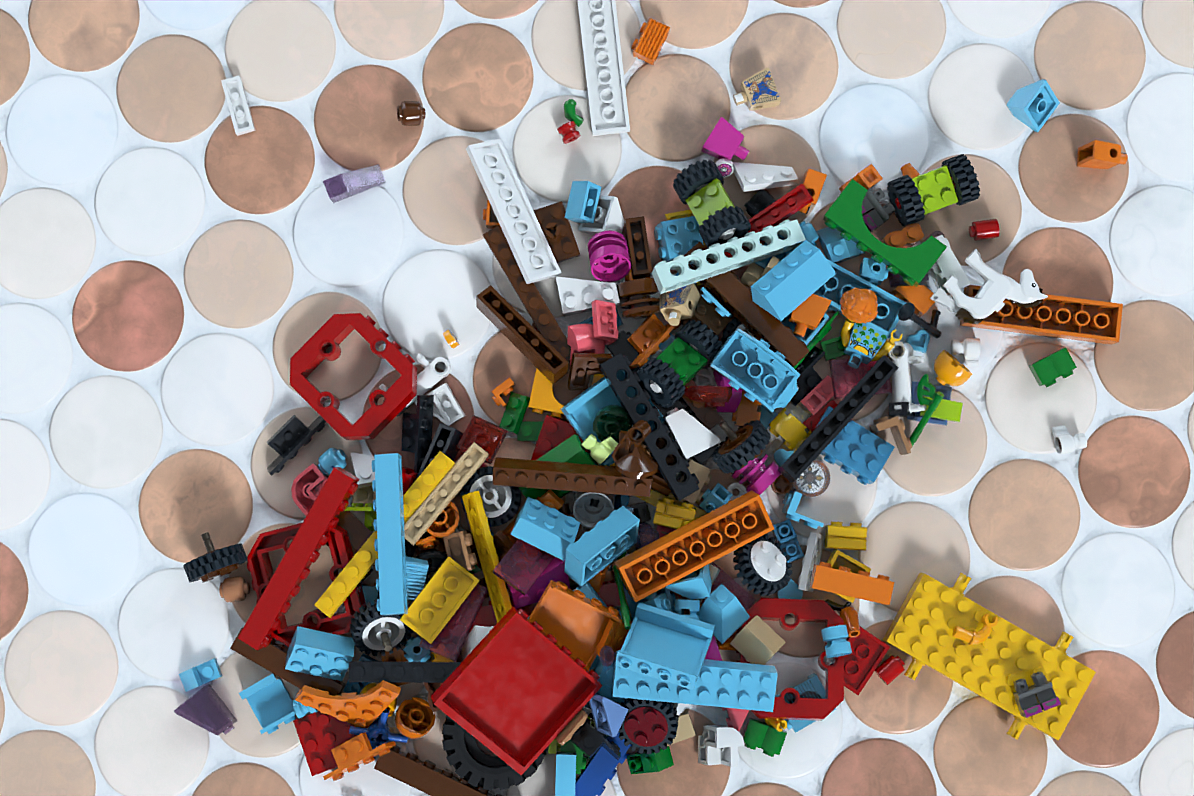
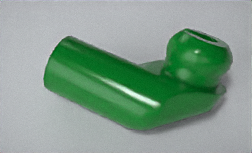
[563,99,584,127]

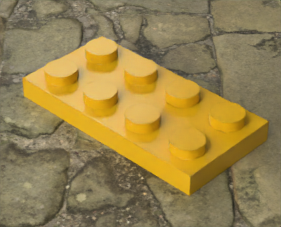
[399,556,480,644]

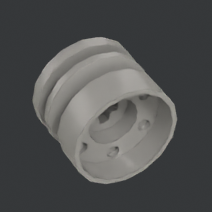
[573,491,615,528]

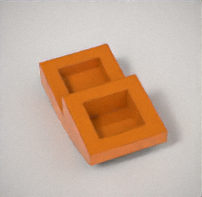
[839,164,883,192]

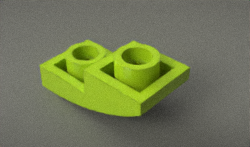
[920,396,963,422]

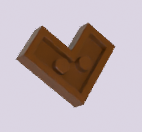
[567,353,612,390]

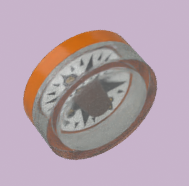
[792,459,830,497]

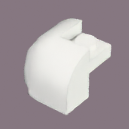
[698,725,745,767]

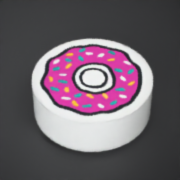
[715,158,734,178]

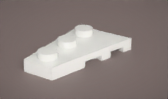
[733,162,798,192]

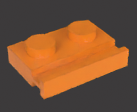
[596,618,633,658]

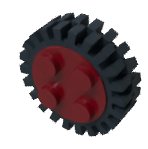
[618,698,679,754]

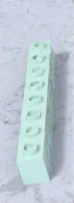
[652,219,806,294]

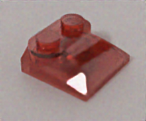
[684,385,732,407]
[456,415,508,464]

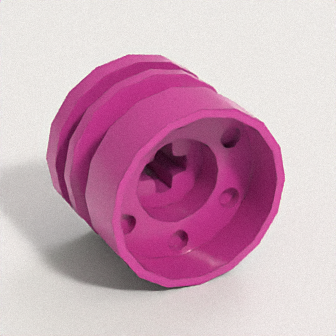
[587,230,631,282]
[731,450,781,495]

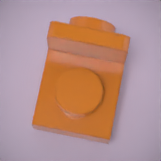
[491,377,515,407]

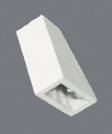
[664,408,721,459]

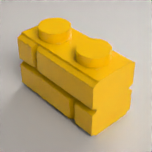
[653,497,696,529]
[824,521,867,551]

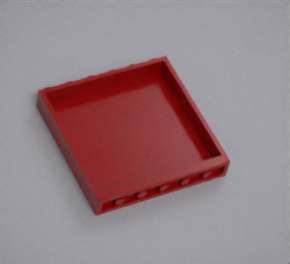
[431,606,602,775]

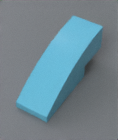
[555,752,576,796]

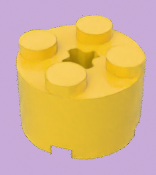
[769,408,812,451]

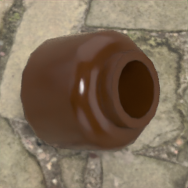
[397,101,426,126]

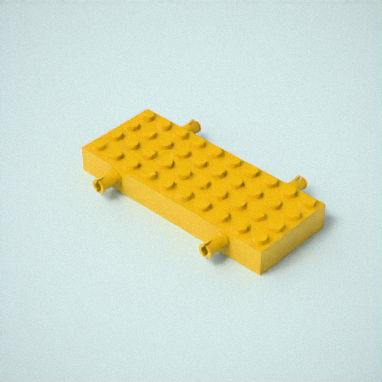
[882,573,1096,741]

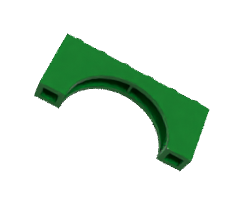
[823,179,947,287]

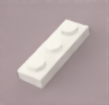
[221,76,256,136]
[798,532,826,592]

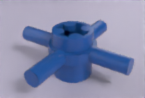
[349,709,408,759]

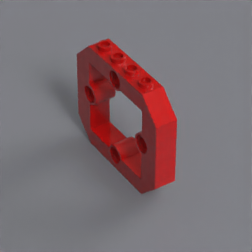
[290,313,417,440]
[247,522,367,647]
[736,598,844,721]

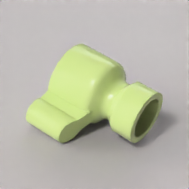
[581,433,619,465]

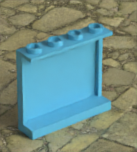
[560,370,665,466]
[615,602,715,690]

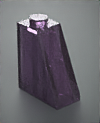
[174,684,237,736]

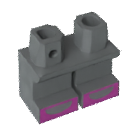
[862,188,895,232]
[1013,672,1061,718]

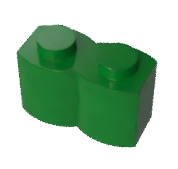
[1029,347,1077,387]
[743,718,787,757]

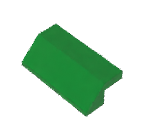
[519,434,598,499]

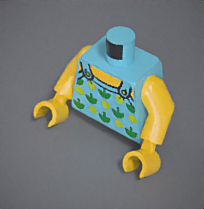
[840,318,903,369]

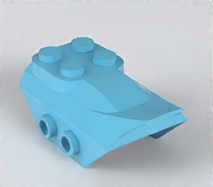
[710,328,800,412]

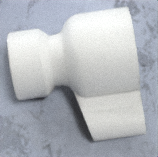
[951,338,981,366]
[1052,425,1087,455]

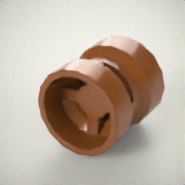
[771,475,792,494]

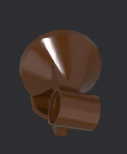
[612,420,658,479]

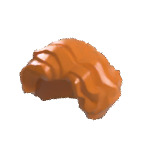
[840,288,878,323]

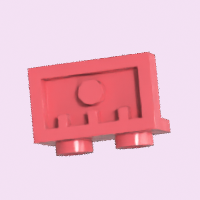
[592,300,619,345]

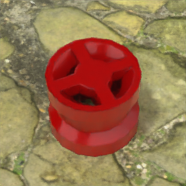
[557,121,581,144]

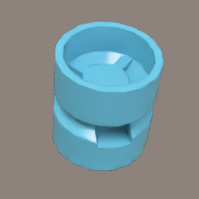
[674,599,700,620]
[821,625,852,658]

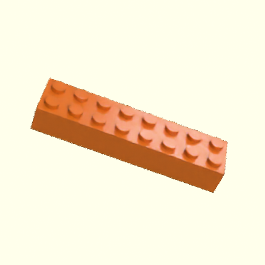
[960,285,1123,345]
[614,490,774,602]

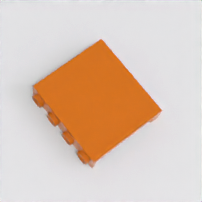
[528,580,622,671]

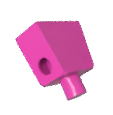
[701,117,749,160]

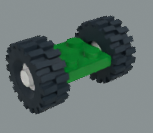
[636,319,722,408]

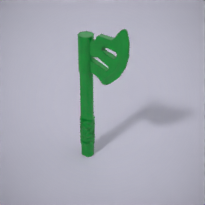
[793,311,839,369]
[909,374,944,447]
[613,565,631,630]

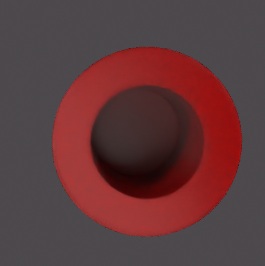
[969,219,1000,241]
[875,655,905,685]

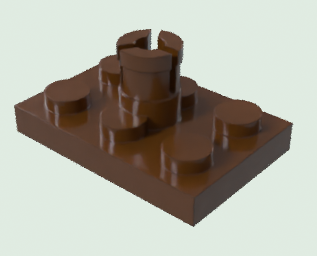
[534,201,580,263]

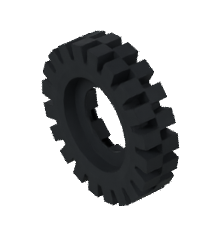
[442,715,548,790]

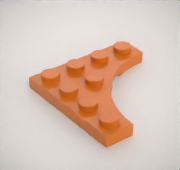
[295,680,401,728]

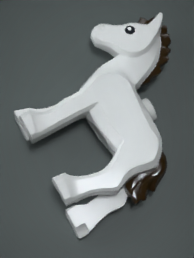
[930,249,1048,324]

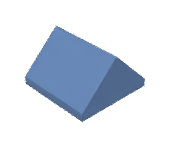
[589,694,629,737]

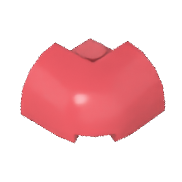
[567,323,605,365]
[291,463,328,516]

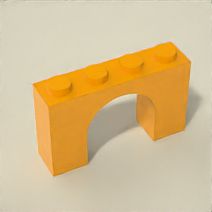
[528,368,604,418]

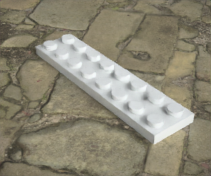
[577,0,630,136]
[466,139,561,284]

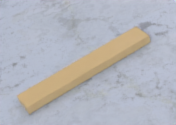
[404,442,489,546]

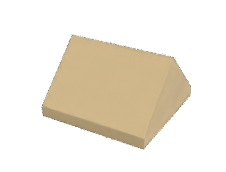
[730,615,786,665]

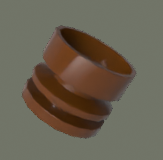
[617,278,661,319]

